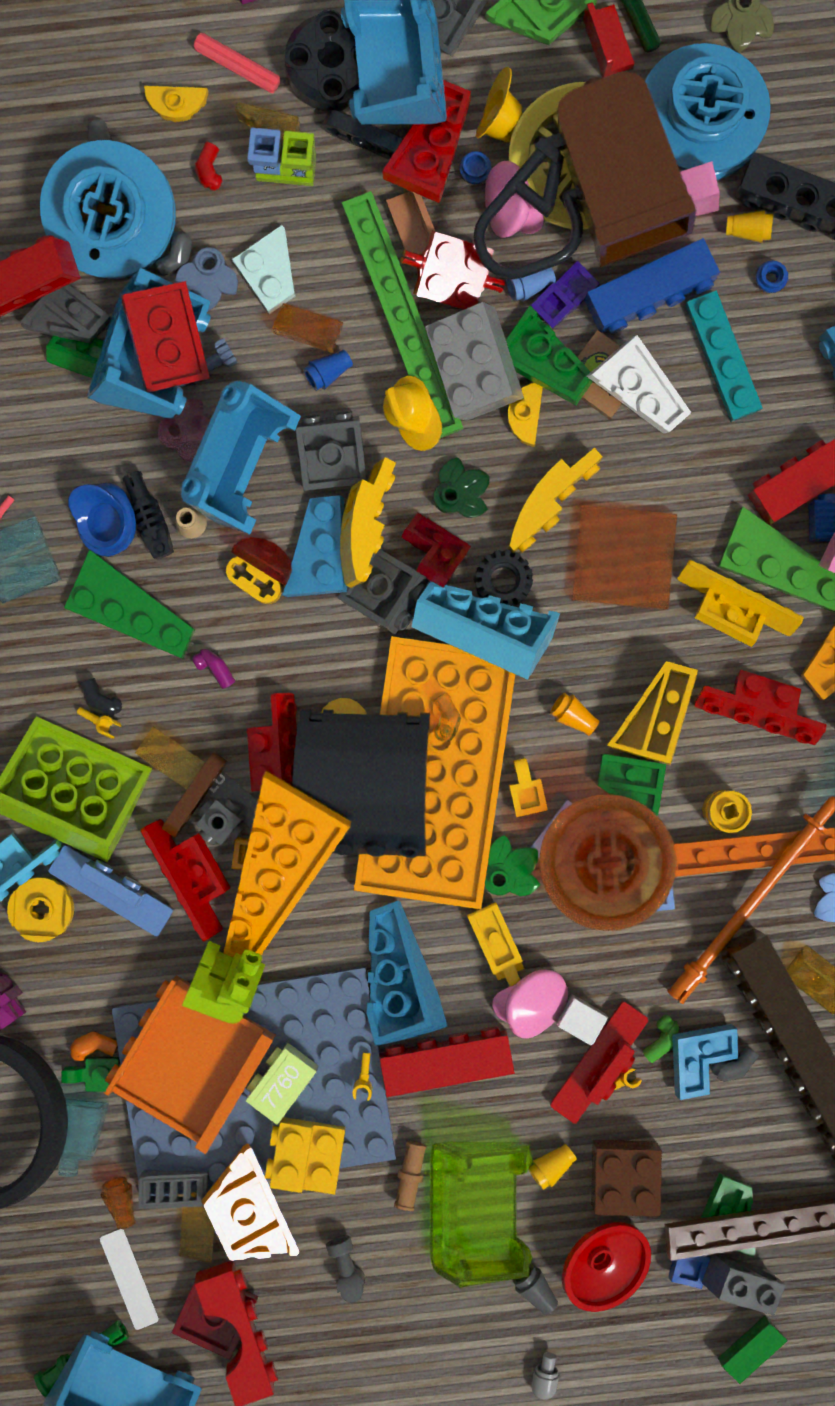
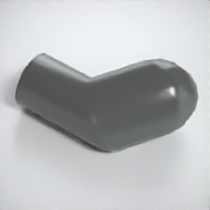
[156,231,192,276]

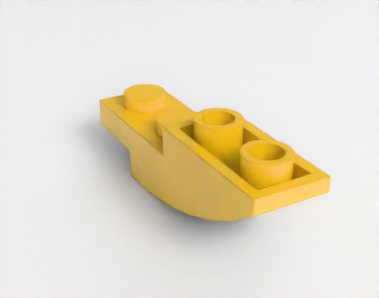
[508,447,603,553]
[340,457,396,588]

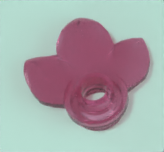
[157,399,211,462]

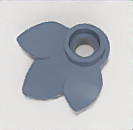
[175,247,238,311]

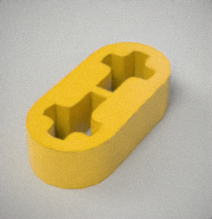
[226,556,282,604]

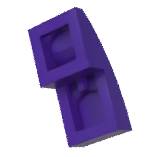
[531,261,600,328]

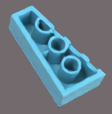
[412,581,560,680]

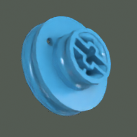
[645,43,771,180]
[40,140,176,279]

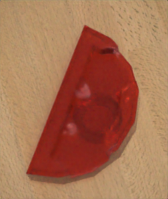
[231,537,292,586]

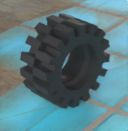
[475,549,533,607]

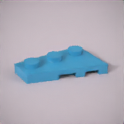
[283,495,347,597]

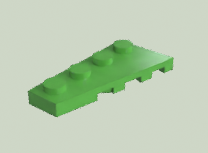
[718,507,835,613]

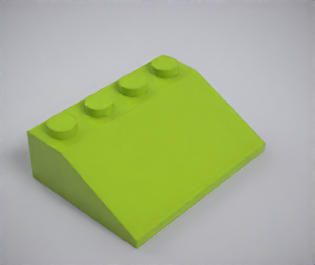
[0,716,152,862]

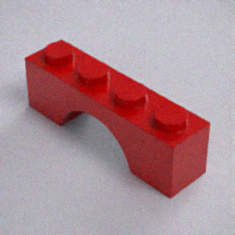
[195,1260,278,1406]

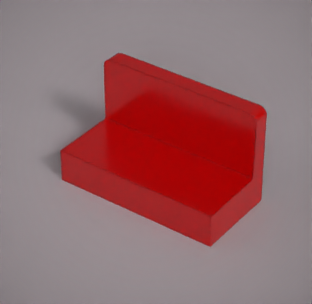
[583,2,635,78]

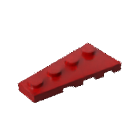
[382,80,471,204]

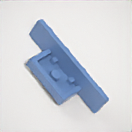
[49,845,174,936]

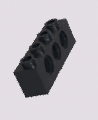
[734,152,835,240]

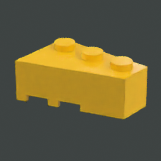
[607,661,698,766]

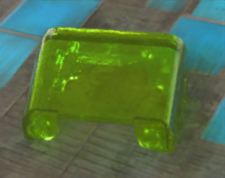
[430,1141,532,1288]

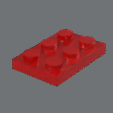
[121,281,210,393]

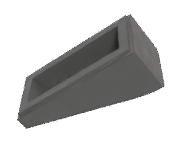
[138,1170,208,1209]

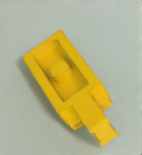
[467,902,524,987]

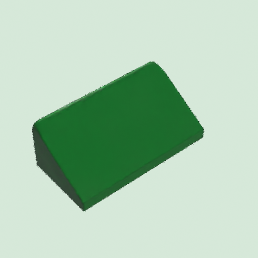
[46,336,104,378]
[718,1315,788,1384]

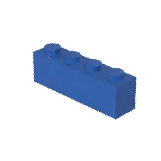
[584,238,720,334]

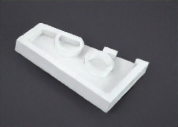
[587,335,691,433]

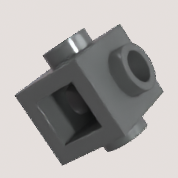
[196,797,246,845]

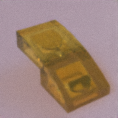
[135,726,206,789]

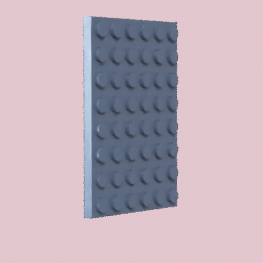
[112,966,396,1196]

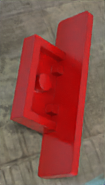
[694,669,827,745]
[247,693,297,792]
[140,819,231,941]
[550,1001,649,1124]

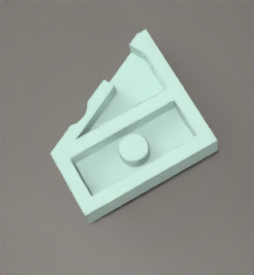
[232,225,295,314]

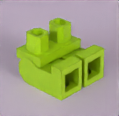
[182,941,265,1023]

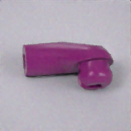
[192,649,235,689]

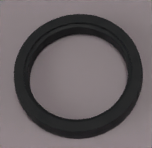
[0,1036,68,1209]

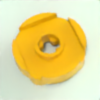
[7,877,74,942]

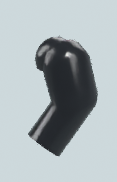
[80,678,122,717]

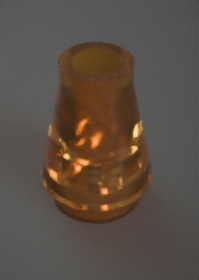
[100,1177,136,1229]

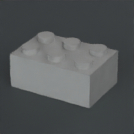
[425,302,524,421]

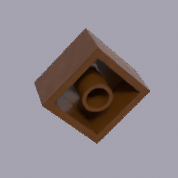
[591,1140,662,1217]

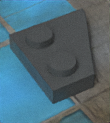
[20,284,111,344]

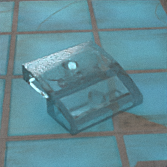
[0,516,62,603]

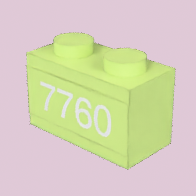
[246,1042,319,1125]

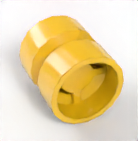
[702,790,752,833]

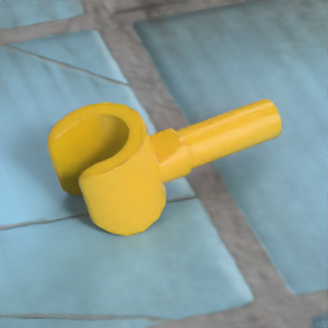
[77,707,121,739]
[352,1052,373,1101]
[614,1067,642,1090]

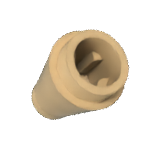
[175,507,207,538]

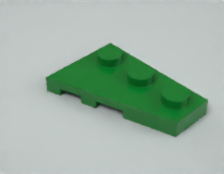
[506,305,593,406]

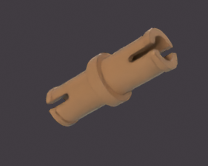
[394,1141,427,1211]

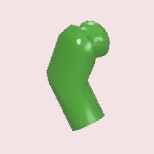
[643,1015,679,1063]

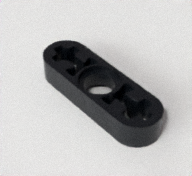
[322,110,403,160]

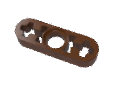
[162,752,228,838]

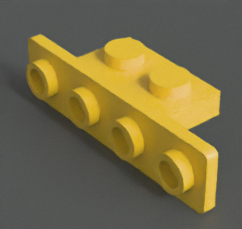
[677,560,804,647]

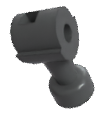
[326,1236,365,1303]

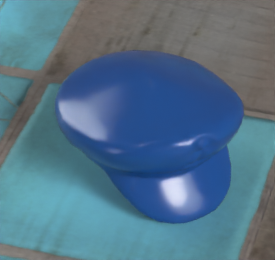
[68,483,136,557]

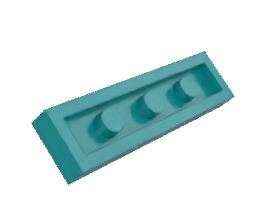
[685,290,763,422]

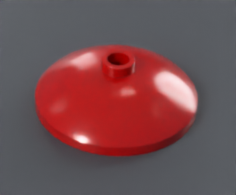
[562,1222,651,1312]

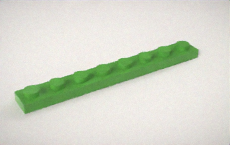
[342,191,463,438]

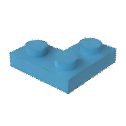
[672,1024,738,1100]

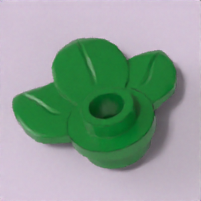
[485,835,540,896]

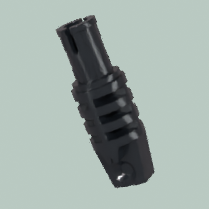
[122,471,174,560]

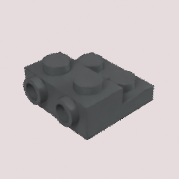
[432,0,488,56]
[296,411,367,491]
[338,549,430,635]

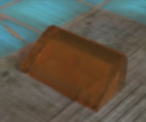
[272,303,344,353]

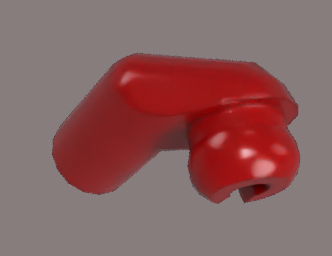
[195,142,223,191]

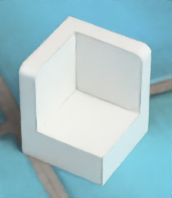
[556,994,608,1045]

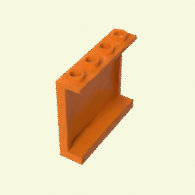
[104,975,276,1154]

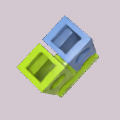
[248,128,316,186]

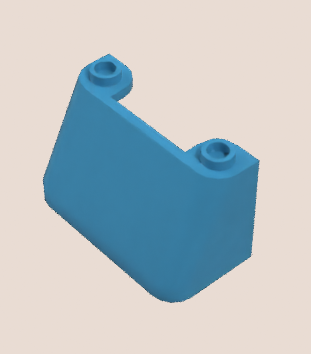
[341,0,447,124]
[87,268,211,419]
[181,381,301,534]
[42,1331,202,1406]

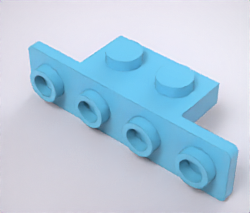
[0,832,62,902]

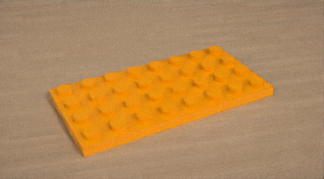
[354,636,515,909]

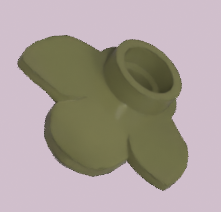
[711,0,774,53]

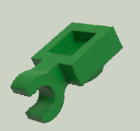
[61,1057,120,1092]

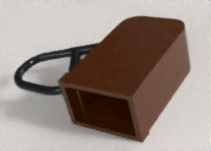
[474,71,696,279]

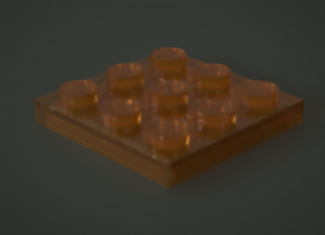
[572,505,677,610]

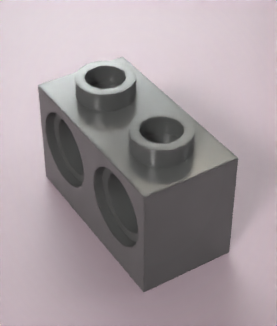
[702,1254,786,1316]

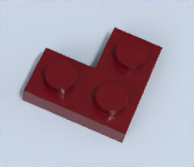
[401,513,471,588]

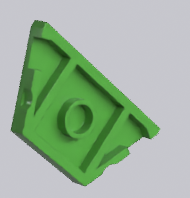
[485,0,597,46]

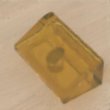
[786,945,835,1014]
[179,1192,214,1262]

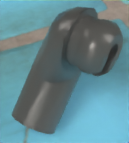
[711,1046,759,1082]

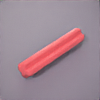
[193,33,280,93]

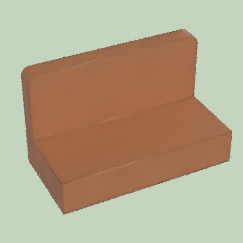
[386,191,435,260]

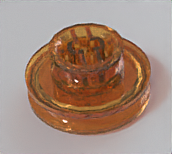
[540,795,677,931]

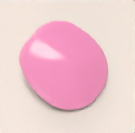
[485,161,544,238]
[492,969,568,1039]

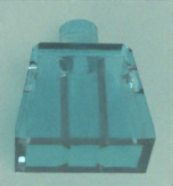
[58,1098,109,1177]

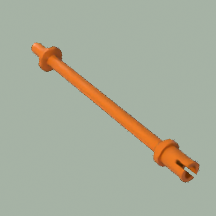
[667,796,835,1004]

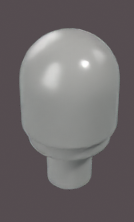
[531,1352,559,1400]

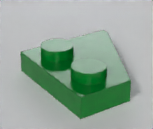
[701,1173,755,1258]

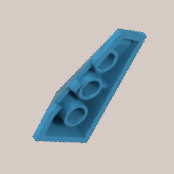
[367,901,448,1046]

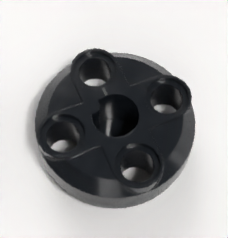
[285,9,360,112]

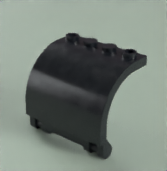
[293,709,430,858]

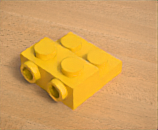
[265,1117,346,1195]

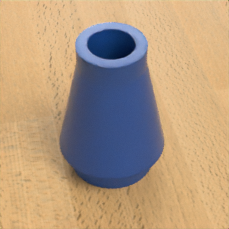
[303,349,353,391]

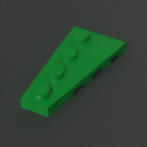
[64,550,195,659]

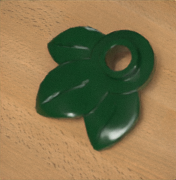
[433,457,490,518]

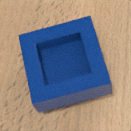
[668,1255,710,1289]

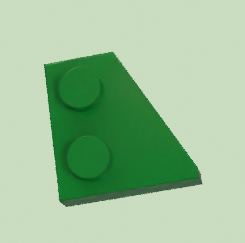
[597,754,666,825]

